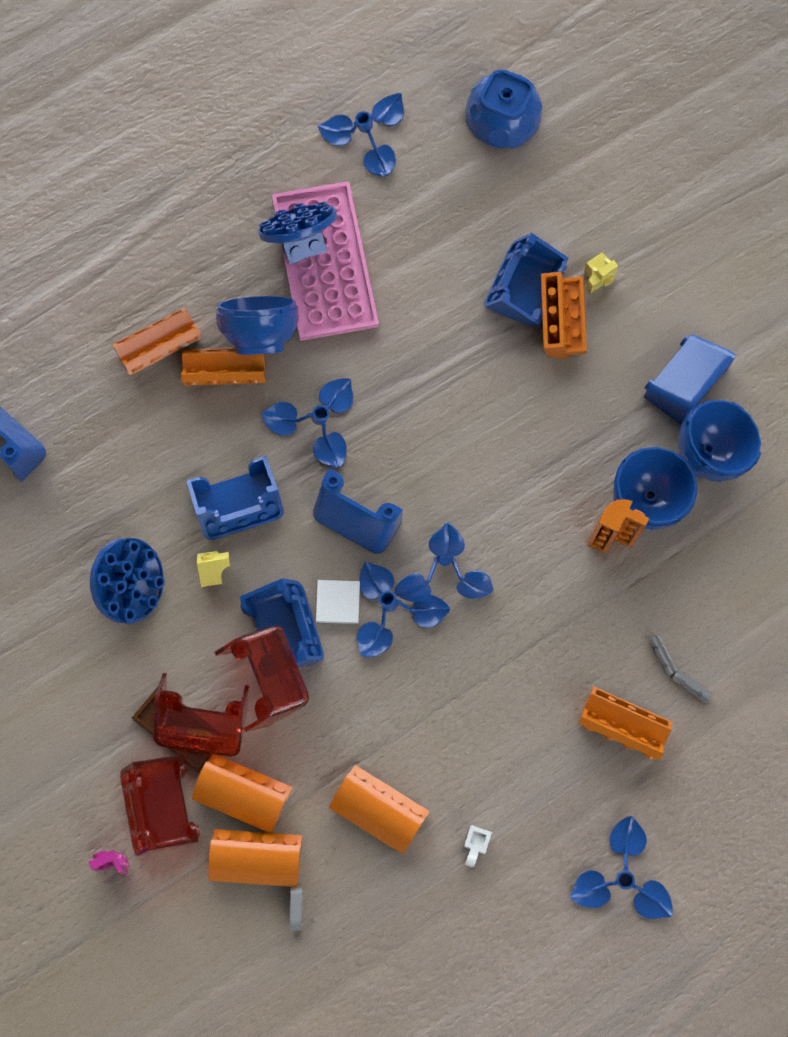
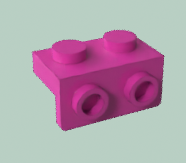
[88,850,130,875]

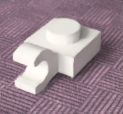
[464,825,492,868]

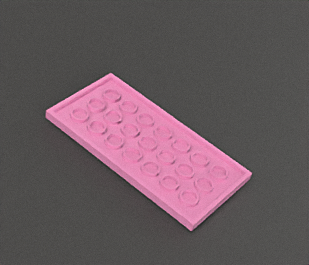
[272,181,379,341]

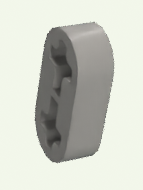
[290,887,303,930]

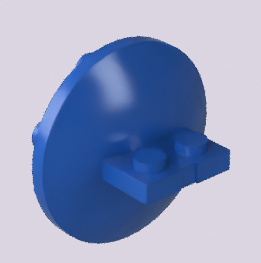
[258,201,337,264]
[90,538,165,624]

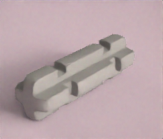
[649,635,678,676]
[672,670,712,703]

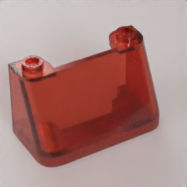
[120,755,200,856]

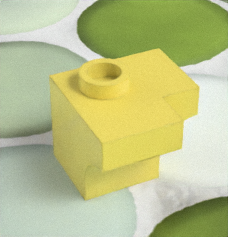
[584,252,618,294]
[197,551,230,587]

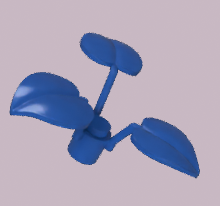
[318,93,404,176]
[261,378,353,468]
[394,522,494,602]
[357,562,450,657]
[570,816,672,919]

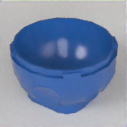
[465,69,542,149]
[216,296,299,355]
[678,400,761,482]
[613,447,698,530]

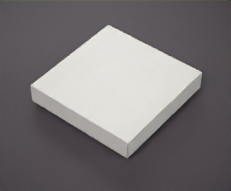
[316,580,360,624]

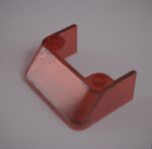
[214,626,309,732]
[153,673,249,757]

